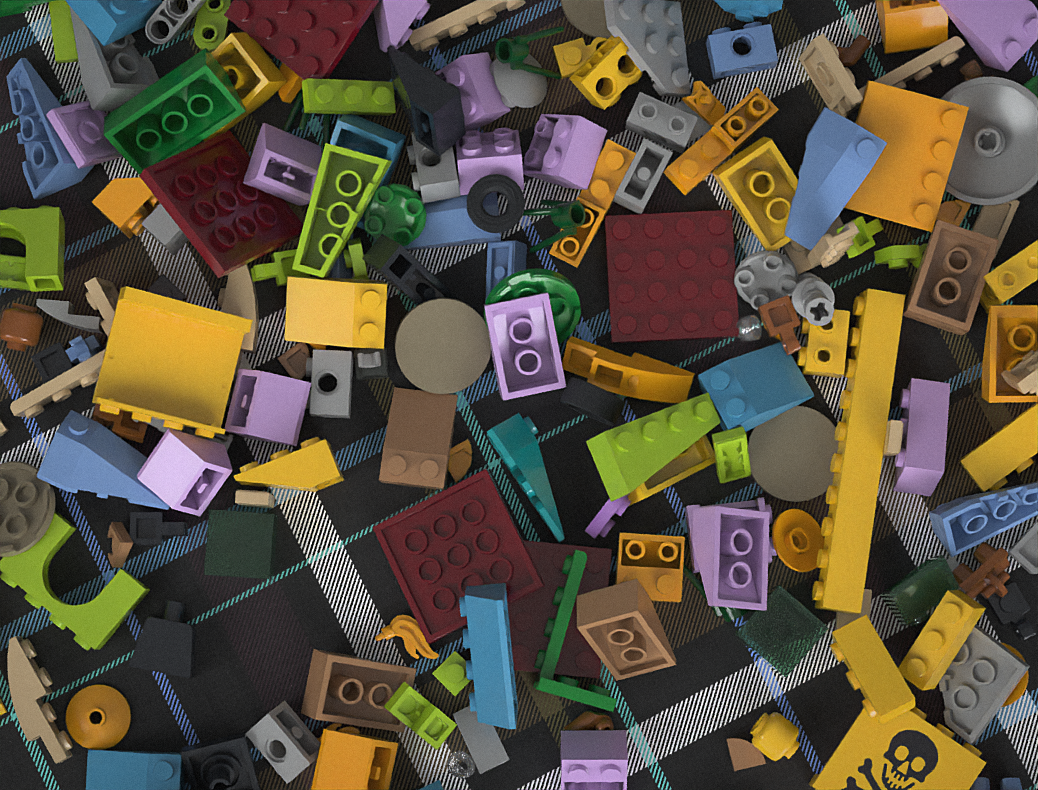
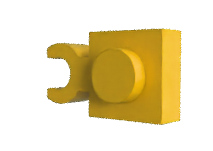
[553,37,607,79]

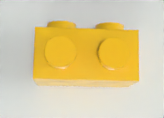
[797,309,850,378]

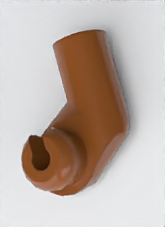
[835,34,871,66]
[564,710,614,731]

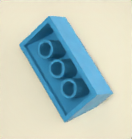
[459,583,518,729]

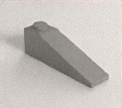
[70,7,159,111]

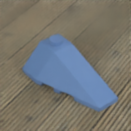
[6,58,94,200]
[784,107,887,251]
[373,185,501,251]
[37,410,170,510]
[929,481,1038,558]

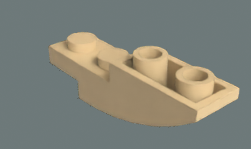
[218,264,259,383]
[8,636,73,764]

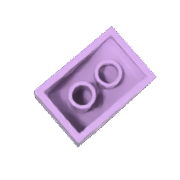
[937,0,1038,72]
[484,292,566,401]
[692,506,770,611]

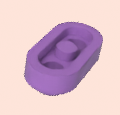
[585,493,632,539]

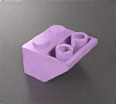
[373,0,431,53]
[435,52,511,131]
[523,114,607,190]
[243,123,322,206]
[456,128,524,195]
[225,368,311,446]
[137,428,233,516]
[561,730,628,790]

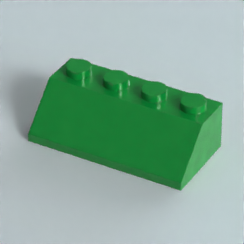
[103,48,246,175]

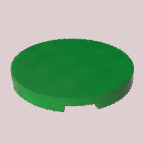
[484,268,581,345]

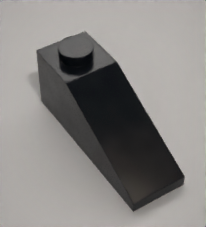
[362,234,459,306]

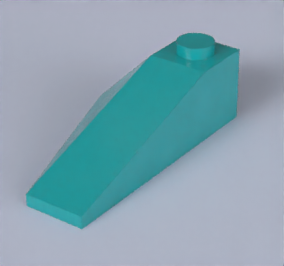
[487,413,565,543]

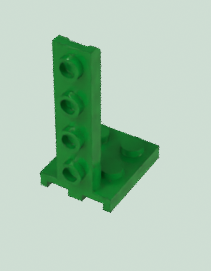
[533,550,617,712]

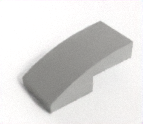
[36,299,104,334]
[453,706,510,774]

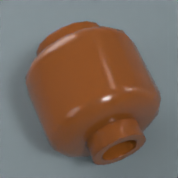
[0,303,43,352]

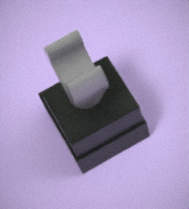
[354,347,389,381]

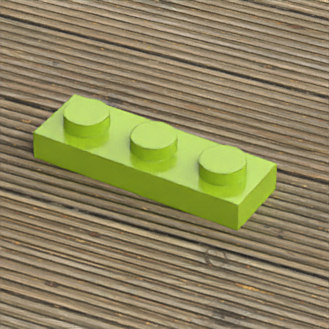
[302,78,396,116]

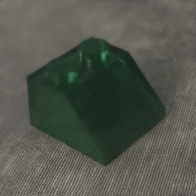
[879,555,959,627]

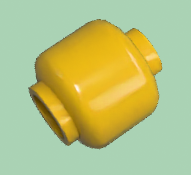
[750,712,800,761]

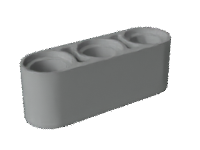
[145,0,206,44]

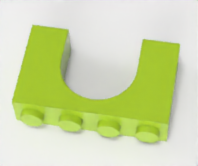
[0,206,65,292]
[0,510,150,651]

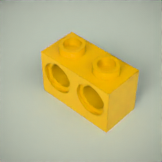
[569,35,643,110]

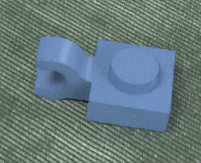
[65,335,104,365]

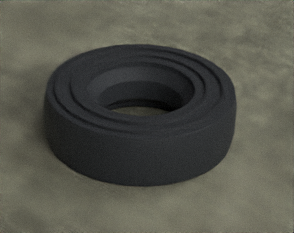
[467,174,525,233]

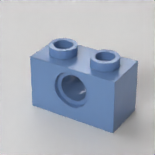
[706,22,778,79]

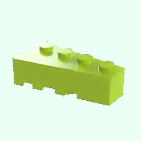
[292,143,392,278]
[586,393,721,502]

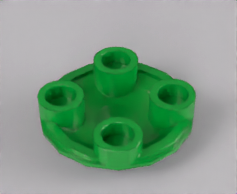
[364,183,427,246]

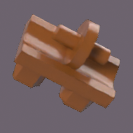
[951,542,1010,599]

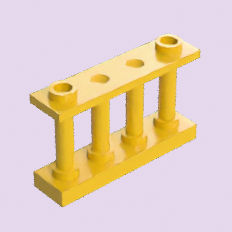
[979,240,1038,313]

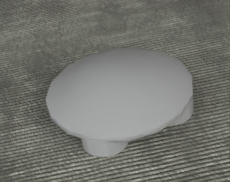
[489,54,548,108]
[734,251,798,310]

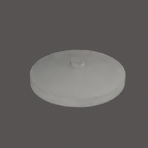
[941,77,1038,205]

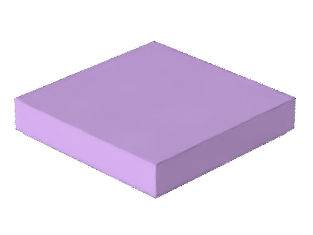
[46,100,123,169]

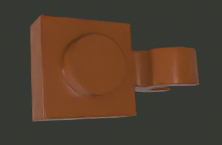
[758,295,801,356]
[92,404,148,443]

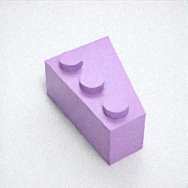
[893,378,950,496]

